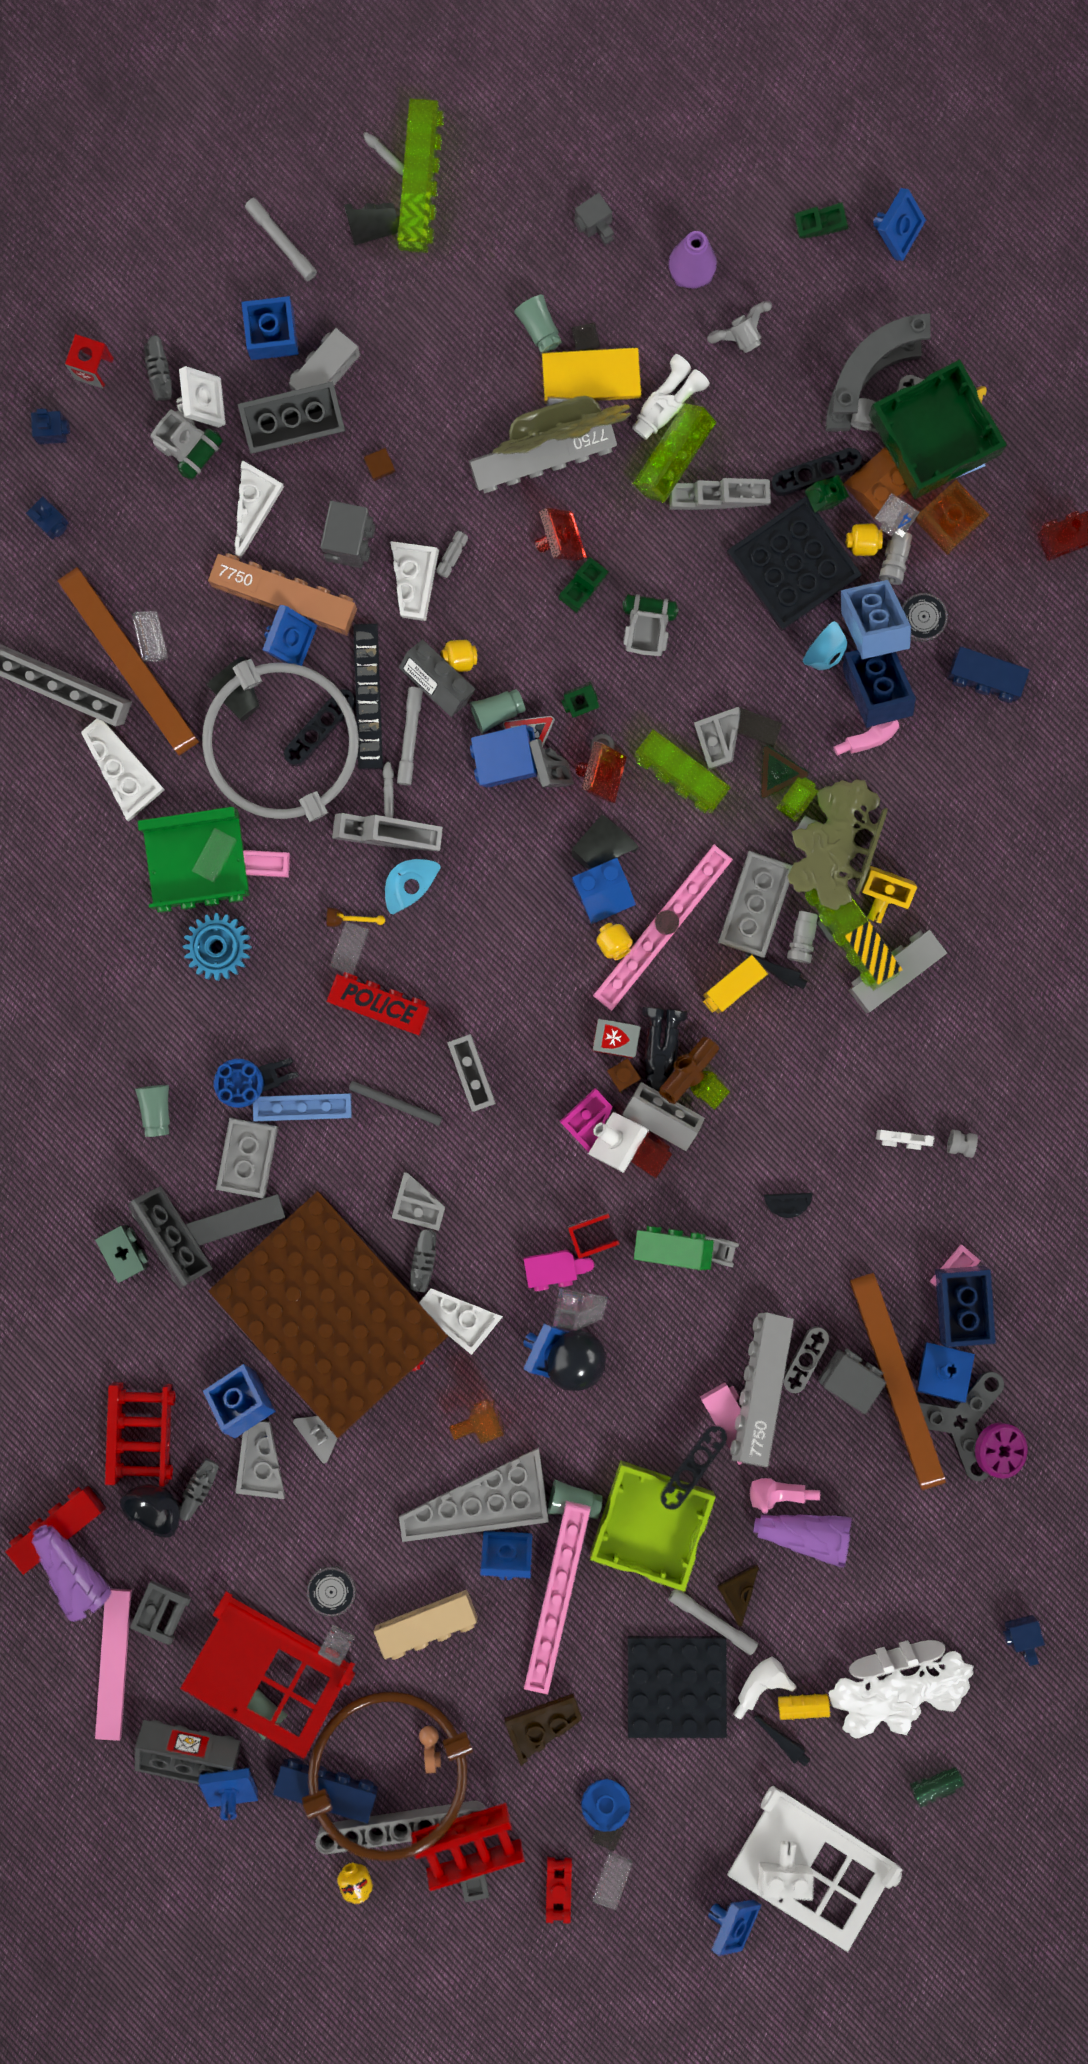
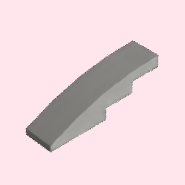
[669,478,771,510]

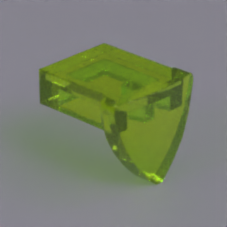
[690,1071,730,1110]

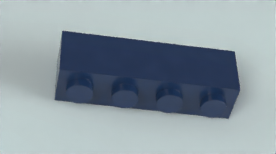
[273,1758,378,1824]

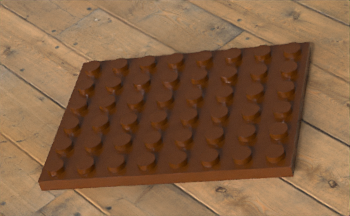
[208,1191,449,1439]

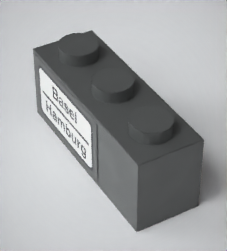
[399,639,475,717]

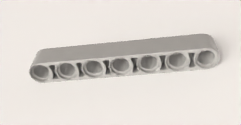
[316,1801,485,1854]

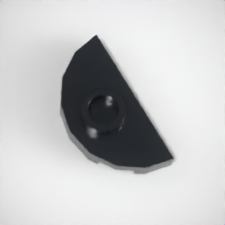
[763,1192,813,1218]

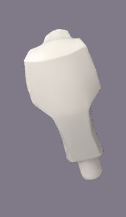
[733,1656,796,1719]

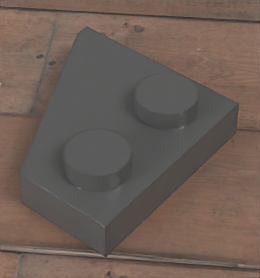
[529,739,574,787]

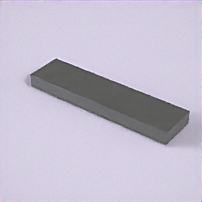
[185,1194,286,1246]

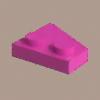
[560,1088,613,1152]

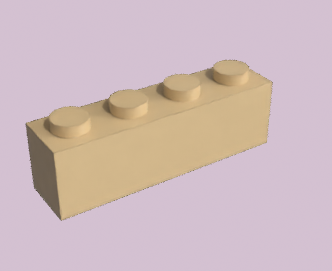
[374,1590,478,1660]

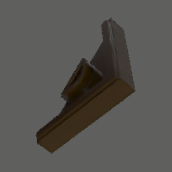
[717,1563,759,1627]

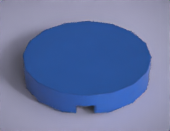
[581,1779,630,1832]

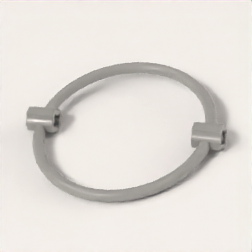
[202,659,359,822]

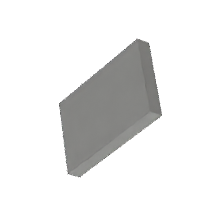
[216,1118,278,1199]

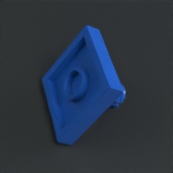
[874,188,926,261]
[262,605,318,666]
[523,1324,570,1378]
[916,1342,975,1403]
[481,1531,533,1580]
[199,1768,258,1820]
[708,1899,761,1956]

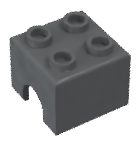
[320,501,375,568]
[818,1348,886,1414]

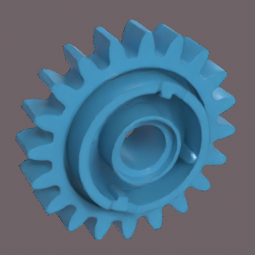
[183,913,252,981]

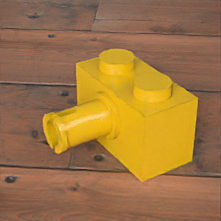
[861,866,917,923]

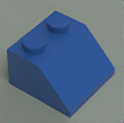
[572,858,636,924]

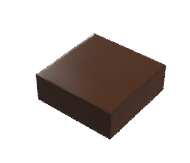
[364,448,395,481]

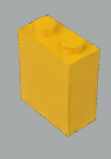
[703,955,768,1014]

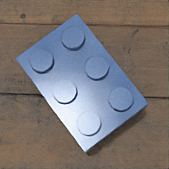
[841,580,911,659]

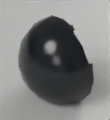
[547,1329,606,1391]
[120,1484,180,1538]

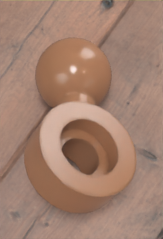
[419,1726,441,1774]

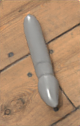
[364,132,408,176]
[383,762,394,818]

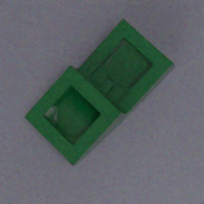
[794,202,849,239]
[558,557,609,613]

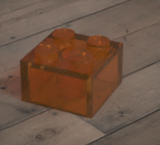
[915,479,989,555]

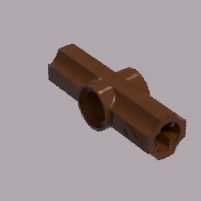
[659,1036,719,1104]

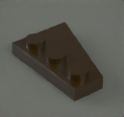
[504,1693,582,1766]

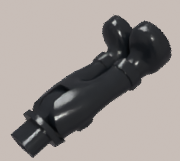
[642,1007,688,1092]

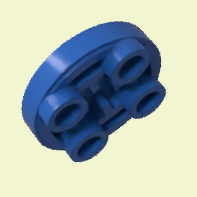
[214,1059,264,1108]

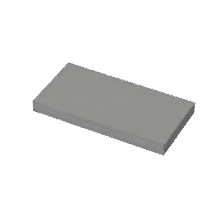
[718,851,793,958]

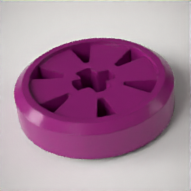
[975,1423,1028,1479]

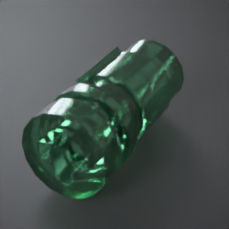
[909,1767,964,1808]

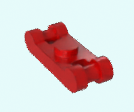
[546,1857,572,1924]

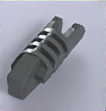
[144,335,172,401]
[410,1229,437,1292]
[179,1458,219,1521]

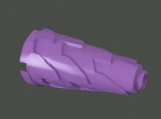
[754,1514,852,1568]
[32,1525,111,1621]

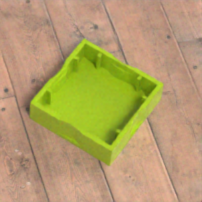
[590,1460,716,1592]

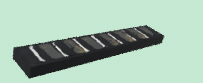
[353,623,383,770]

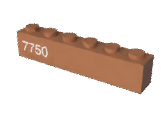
[208,553,357,636]

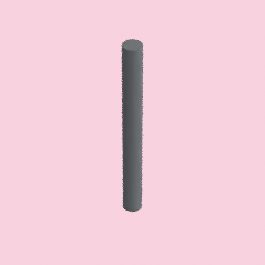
[349,1081,442,1126]

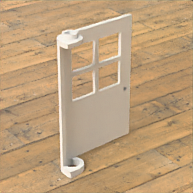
[727,1786,902,1952]

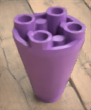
[669,231,717,288]

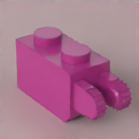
[524,1250,594,1291]

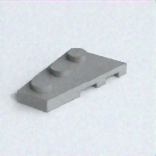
[236,1420,285,1499]

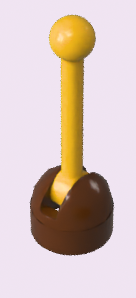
[326,907,385,927]

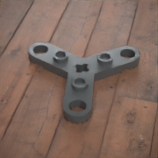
[919,1371,1004,1481]

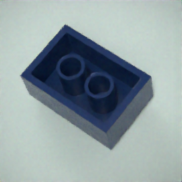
[843,650,916,728]
[935,1266,996,1347]

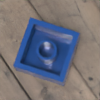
[241,296,299,360]
[203,1364,276,1438]

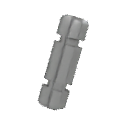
[437,531,468,578]

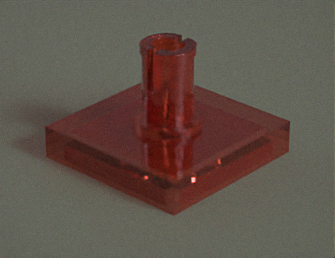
[535,508,586,561]
[576,742,627,803]

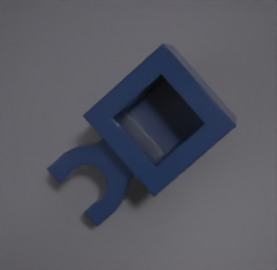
[31,409,70,444]
[26,496,69,540]
[1003,1615,1045,1666]

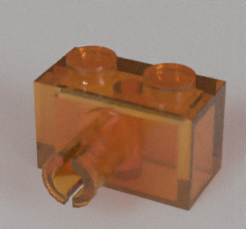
[449,1399,505,1444]

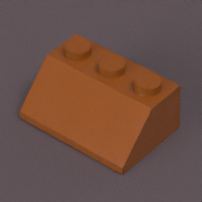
[844,446,909,520]

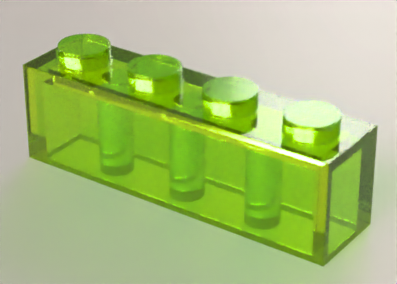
[632,403,716,503]
[635,729,731,814]

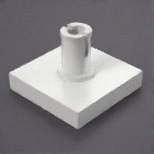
[177,366,225,427]
[588,1112,649,1173]

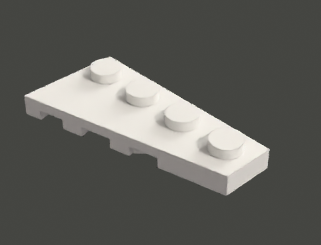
[81,719,165,822]

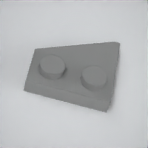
[694,707,741,769]
[392,1172,445,1231]

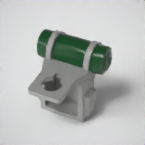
[150,409,223,480]
[623,594,679,656]

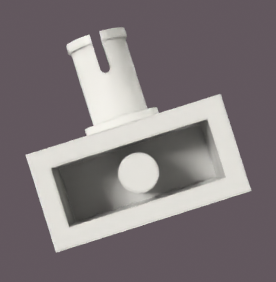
[758,1841,814,1900]

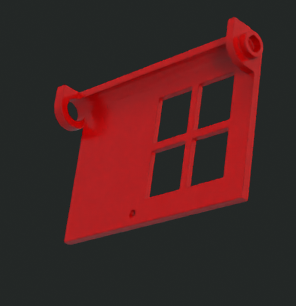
[180,1592,355,1759]

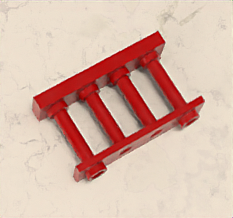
[105,1382,176,1487]
[411,1803,525,1891]

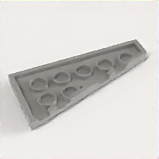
[399,1447,549,1542]

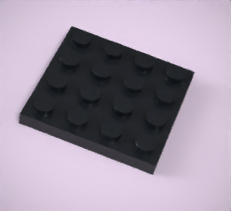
[726,496,862,631]
[628,1636,727,1738]

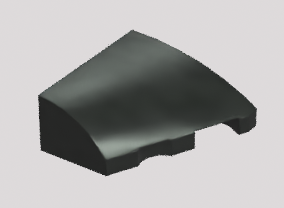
[344,203,401,245]
[206,656,260,723]
[572,814,638,870]

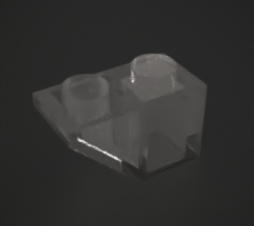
[553,1288,608,1330]

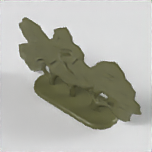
[492,396,631,454]
[788,779,888,910]

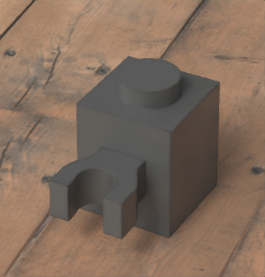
[574,193,614,246]

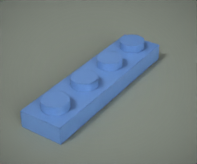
[253,1094,352,1121]

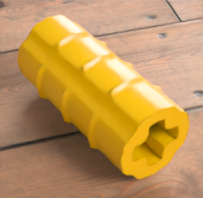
[778,1694,830,1720]

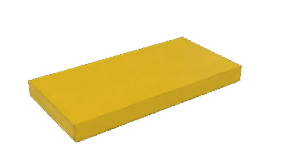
[542,348,641,404]

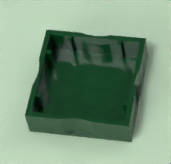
[869,360,1007,500]

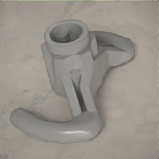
[707,301,772,353]

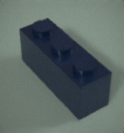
[947,646,1030,703]

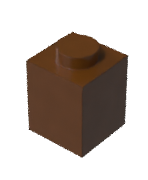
[606,1058,641,1092]

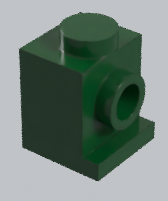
[805,475,849,513]
[561,681,600,718]

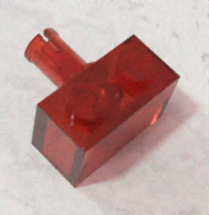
[1037,511,1088,561]
[631,1132,672,1178]

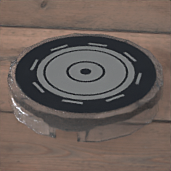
[902,593,948,642]
[307,1566,356,1617]

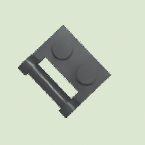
[130,1580,192,1645]

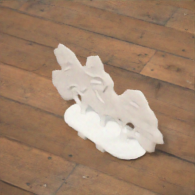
[829,1640,974,1738]

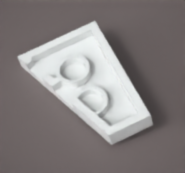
[391,541,439,621]
[419,1289,503,1355]

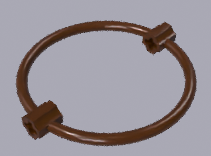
[301,1692,473,1861]

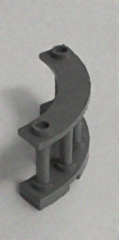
[825,314,931,432]

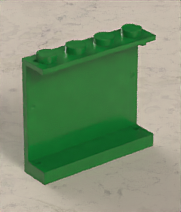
[138,807,250,913]

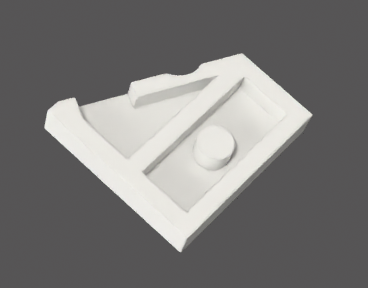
[876,1130,934,1150]

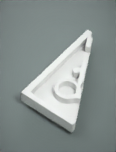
[235,461,284,558]

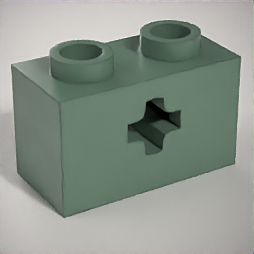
[95,1225,149,1283]

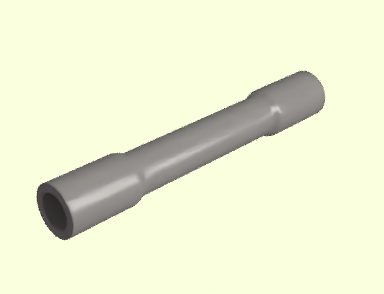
[245,198,317,281]
[397,687,423,786]
[668,1588,758,1655]

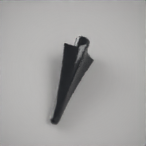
[745,953,808,990]
[754,1715,810,1767]

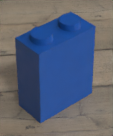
[470,725,537,788]

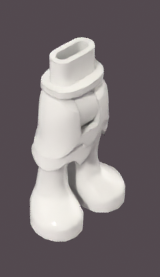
[632,354,710,440]

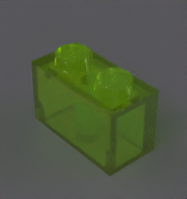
[776,777,818,822]

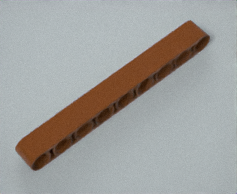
[57,567,199,756]
[850,1272,946,1491]

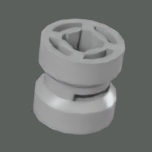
[947,1129,978,1158]

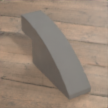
[332,813,443,851]

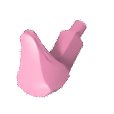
[833,720,899,756]
[750,1478,820,1513]

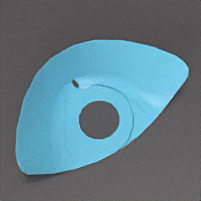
[803,621,847,670]
[385,859,441,914]

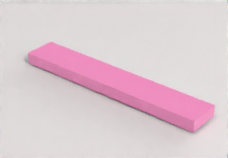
[95,1588,132,1741]

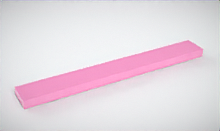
[593,845,733,1011]
[524,1501,591,1695]

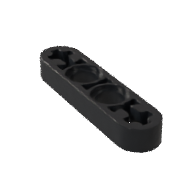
[771,448,862,496]
[284,689,355,767]
[660,1425,727,1510]

